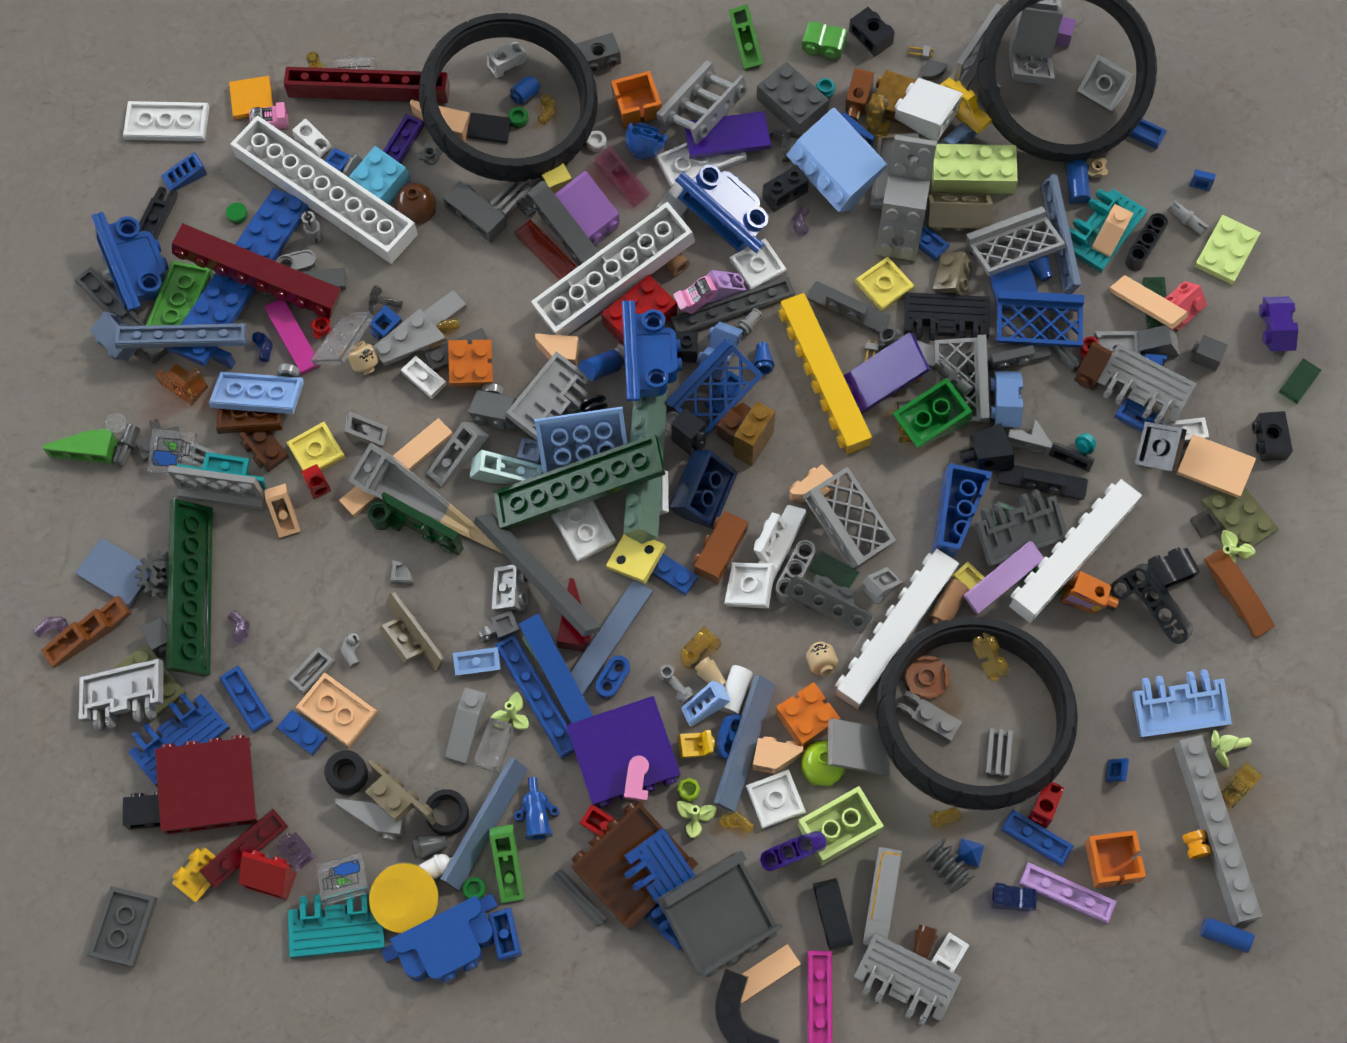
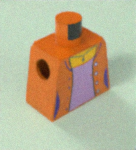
[1060,571,1119,614]

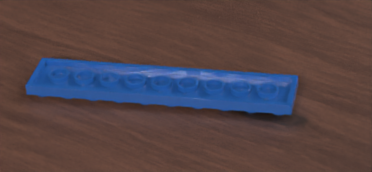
[167,188,310,367]

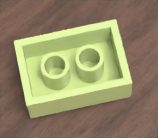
[798,786,884,866]

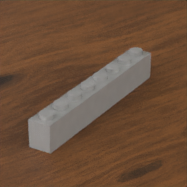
[1174,735,1262,927]

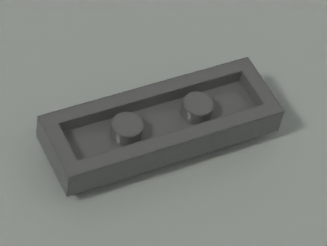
[424,328,488,372]

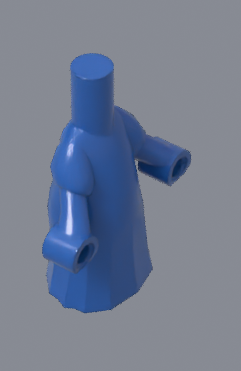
[514,777,560,840]

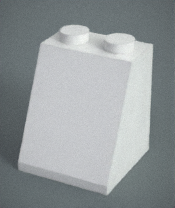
[894,78,963,141]

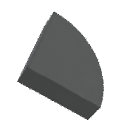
[922,59,947,80]

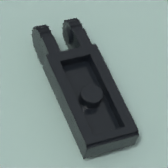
[139,187,178,240]

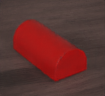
[579,804,614,836]

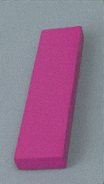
[264,299,321,375]
[808,951,832,1043]

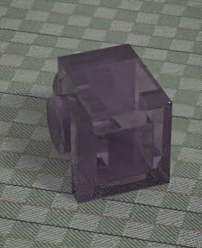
[278,832,316,871]

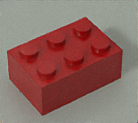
[601,275,678,344]

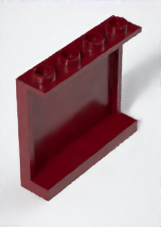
[155,735,258,835]

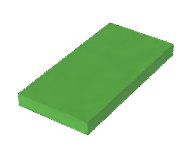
[146,261,213,326]

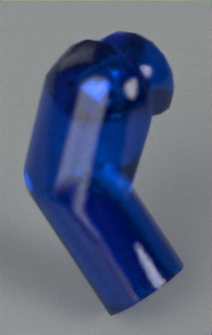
[252,332,273,362]

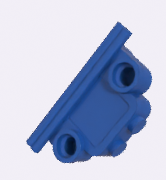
[675,164,768,253]
[91,212,169,311]
[622,300,682,401]
[381,893,498,984]

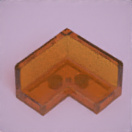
[155,364,208,406]

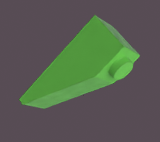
[728,4,764,69]
[43,429,118,464]
[490,824,525,903]

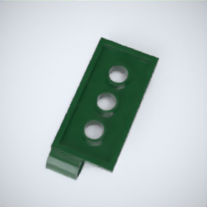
[367,492,464,555]

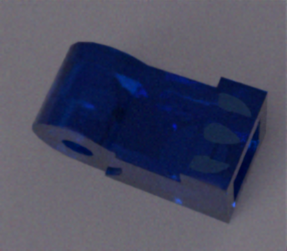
[991,883,1038,911]

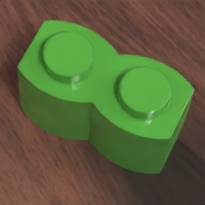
[802,22,847,59]

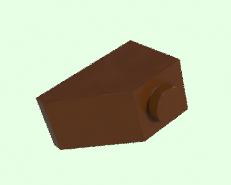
[1074,342,1113,390]
[717,402,751,447]

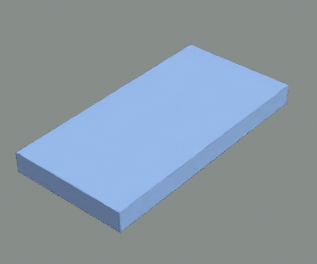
[209,372,304,414]

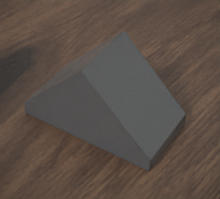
[1137,325,1179,357]

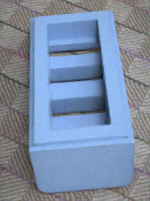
[681,680,731,727]

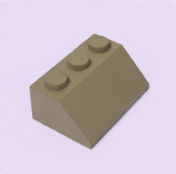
[927,192,993,231]

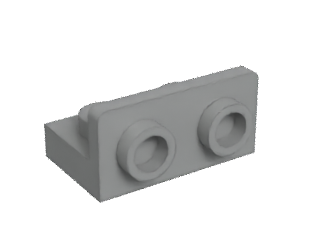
[492,565,529,613]

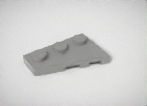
[373,309,447,366]
[1094,331,1141,393]

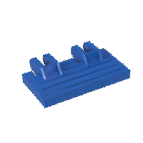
[128,693,230,787]
[624,828,695,930]

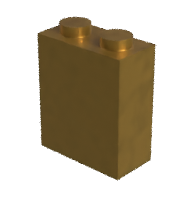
[869,69,917,125]
[734,401,775,466]

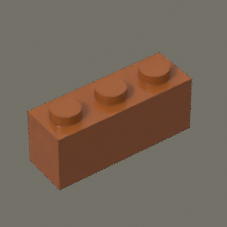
[692,511,748,585]

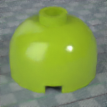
[800,740,845,787]

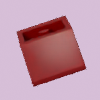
[238,850,297,900]

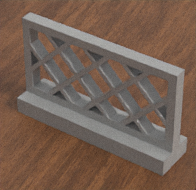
[950,3,1002,90]
[966,206,1066,276]
[935,335,990,424]
[168,466,267,510]
[803,467,896,570]

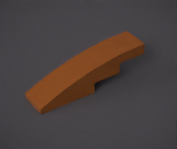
[1204,548,1275,637]
[41,596,132,668]

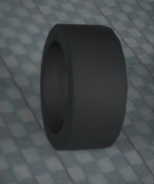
[426,789,469,836]

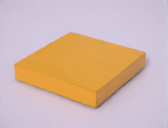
[229,76,274,120]

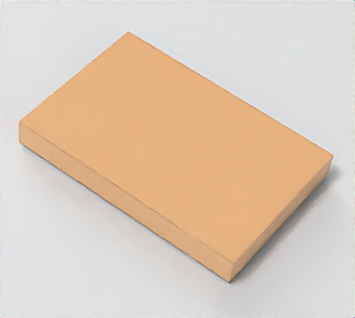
[1177,434,1256,499]
[295,672,378,748]

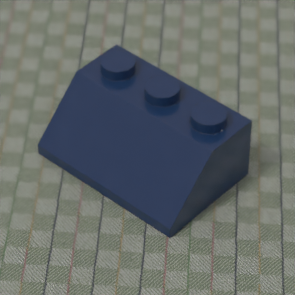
[669,450,738,529]

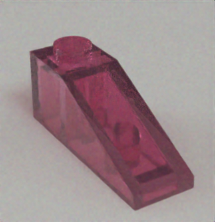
[592,145,650,207]

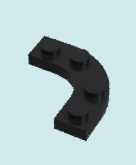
[715,969,779,1043]

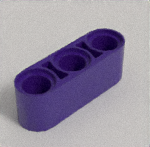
[760,831,827,871]

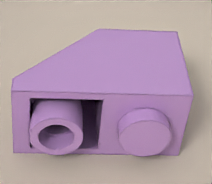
[706,270,747,303]

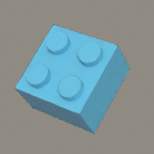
[349,146,412,205]

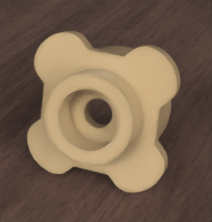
[1087,158,1108,178]

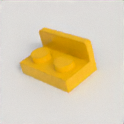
[172,846,215,902]

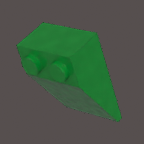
[892,378,972,449]

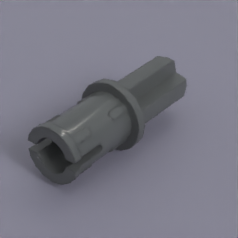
[113,424,140,466]

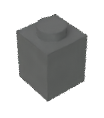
[1191,335,1228,372]
[140,617,167,657]

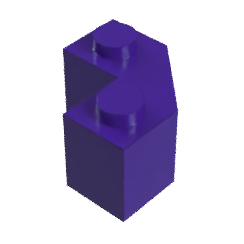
[1259,296,1298,351]

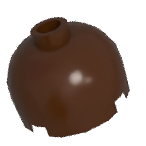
[394,183,436,225]

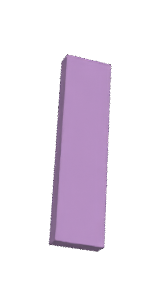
[963,541,1044,614]
[1019,862,1117,924]

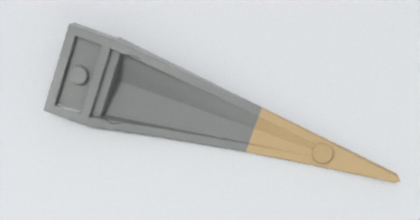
[348,443,503,554]

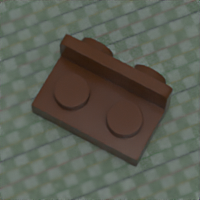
[240,431,289,472]

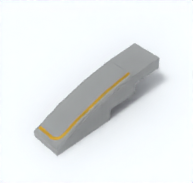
[862,846,902,945]

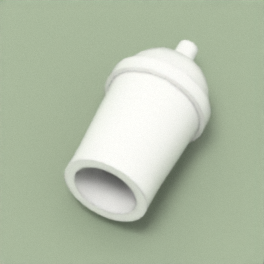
[418,854,452,879]

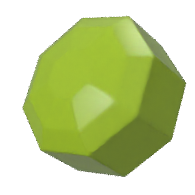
[677,778,700,802]

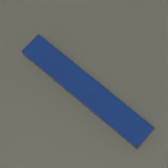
[519,613,593,723]
[494,634,575,759]

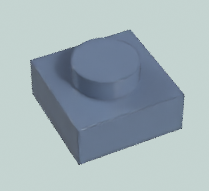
[517,438,540,465]

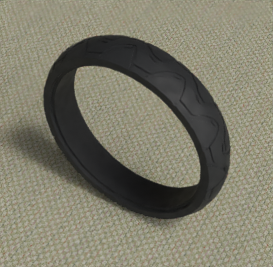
[976,0,1157,162]
[419,13,598,182]
[876,617,1078,810]

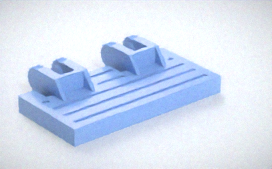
[1132,669,1232,737]

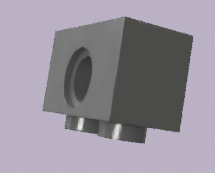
[575,32,621,73]

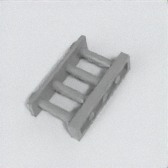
[656,60,747,145]

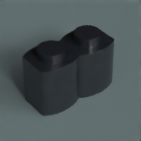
[1147,547,1200,589]

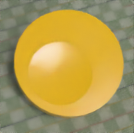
[369,863,438,933]

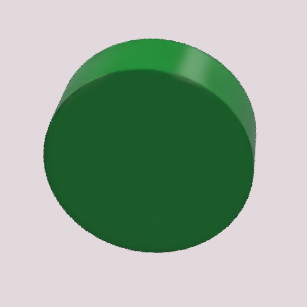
[508,107,529,128]
[226,202,248,224]
[462,877,486,900]

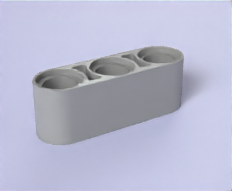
[775,540,815,604]

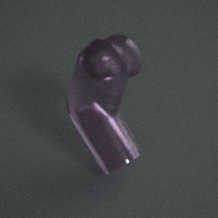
[228,610,250,643]

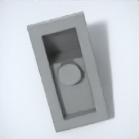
[343,412,388,448]
[1007,420,1052,456]
[863,567,903,604]

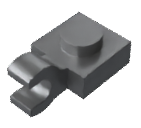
[478,610,520,642]

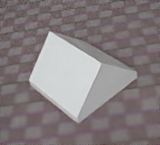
[1077,55,1133,111]

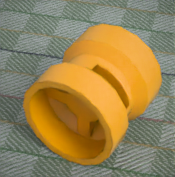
[1182,830,1212,860]

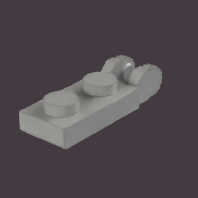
[896,691,962,743]

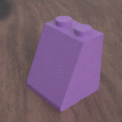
[555,171,620,245]

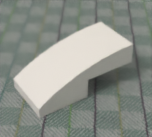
[932,932,969,972]

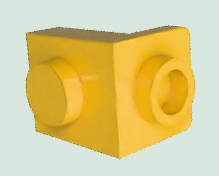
[677,730,715,759]

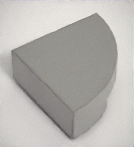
[390,560,414,585]

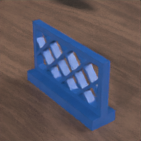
[996,290,1084,348]
[666,339,764,435]

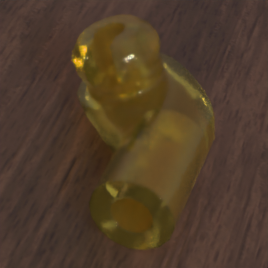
[538,94,556,125]
[436,318,460,343]
[720,812,755,834]

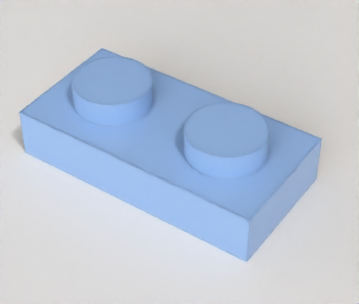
[453,647,501,676]

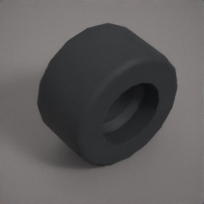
[324,750,368,795]

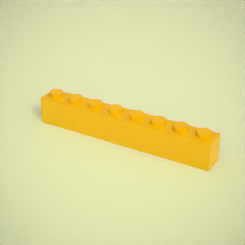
[778,293,872,455]

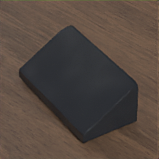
[468,112,512,143]
[1049,442,1095,472]

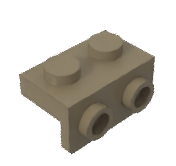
[933,252,973,295]

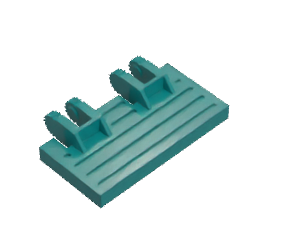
[1069,188,1148,273]
[288,889,386,959]

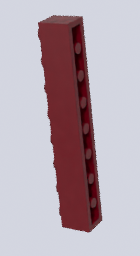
[283,67,450,103]
[172,223,341,318]

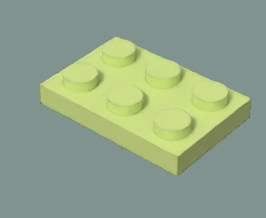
[1194,215,1261,285]

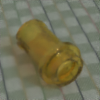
[306,51,324,68]
[929,806,961,829]

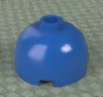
[625,122,667,160]

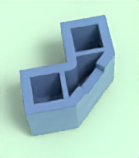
[696,322,743,381]
[989,371,1023,428]

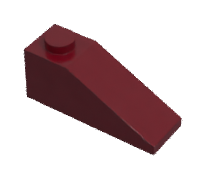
[557,578,592,652]

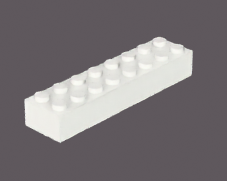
[531,201,695,336]

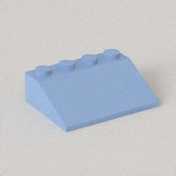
[786,108,888,212]
[534,407,627,473]

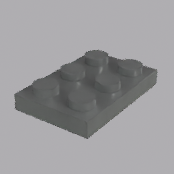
[87,886,157,968]

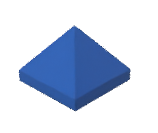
[1106,758,1129,783]
[956,838,984,868]

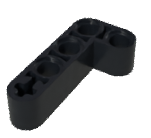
[1110,564,1193,644]

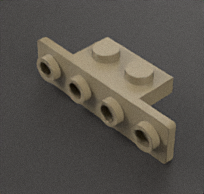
[379,592,444,672]
[365,760,436,825]

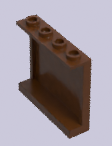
[570,801,698,930]

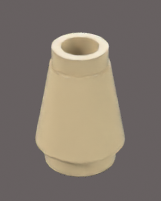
[694,656,726,685]

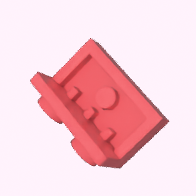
[1165,281,1207,331]

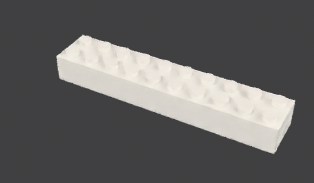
[230,115,418,264]

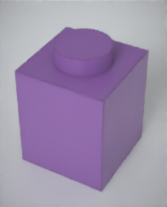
[1055,17,1076,48]

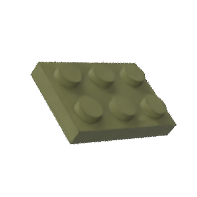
[1201,487,1279,547]
[111,643,187,723]

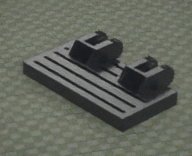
[903,292,990,341]

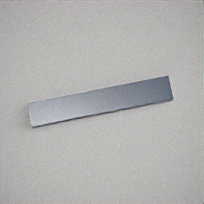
[1041,174,1081,294]
[114,323,247,349]
[571,580,653,696]
[714,675,776,812]
[440,757,528,891]

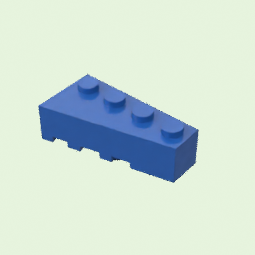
[932,463,992,558]

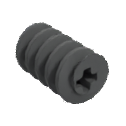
[925,838,975,892]

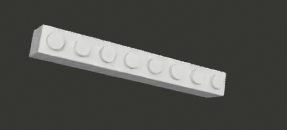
[1009,479,1142,623]
[835,549,959,710]

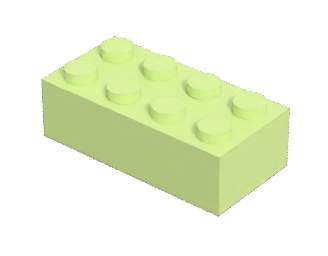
[931,144,1018,194]

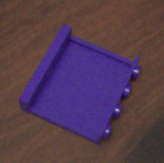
[566,696,681,808]

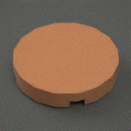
[904,655,950,700]

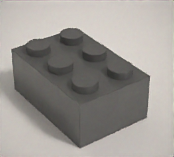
[757,62,829,137]

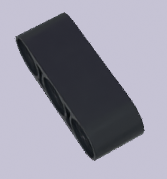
[1125,213,1168,271]
[813,878,853,950]

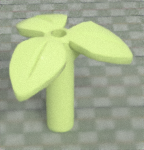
[1221,530,1256,563]
[490,692,529,730]
[1211,730,1252,768]
[677,801,717,839]

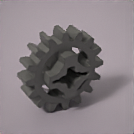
[134,550,169,599]

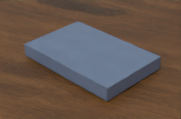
[75,538,149,608]

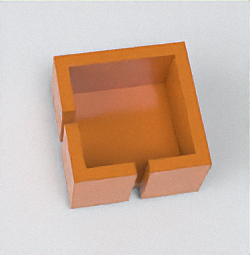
[611,71,662,128]
[448,340,493,387]
[775,682,841,749]
[1085,830,1146,888]

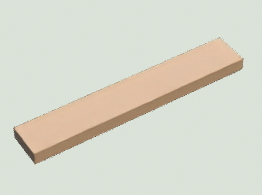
[339,418,453,517]

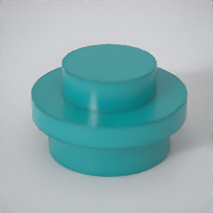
[815,78,836,98]
[1075,433,1096,454]

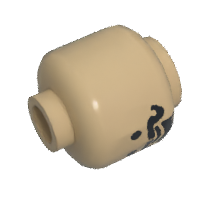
[347,341,378,375]
[806,642,839,677]

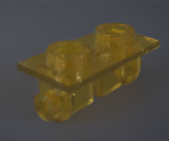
[972,633,1009,682]

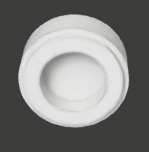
[586,131,607,152]

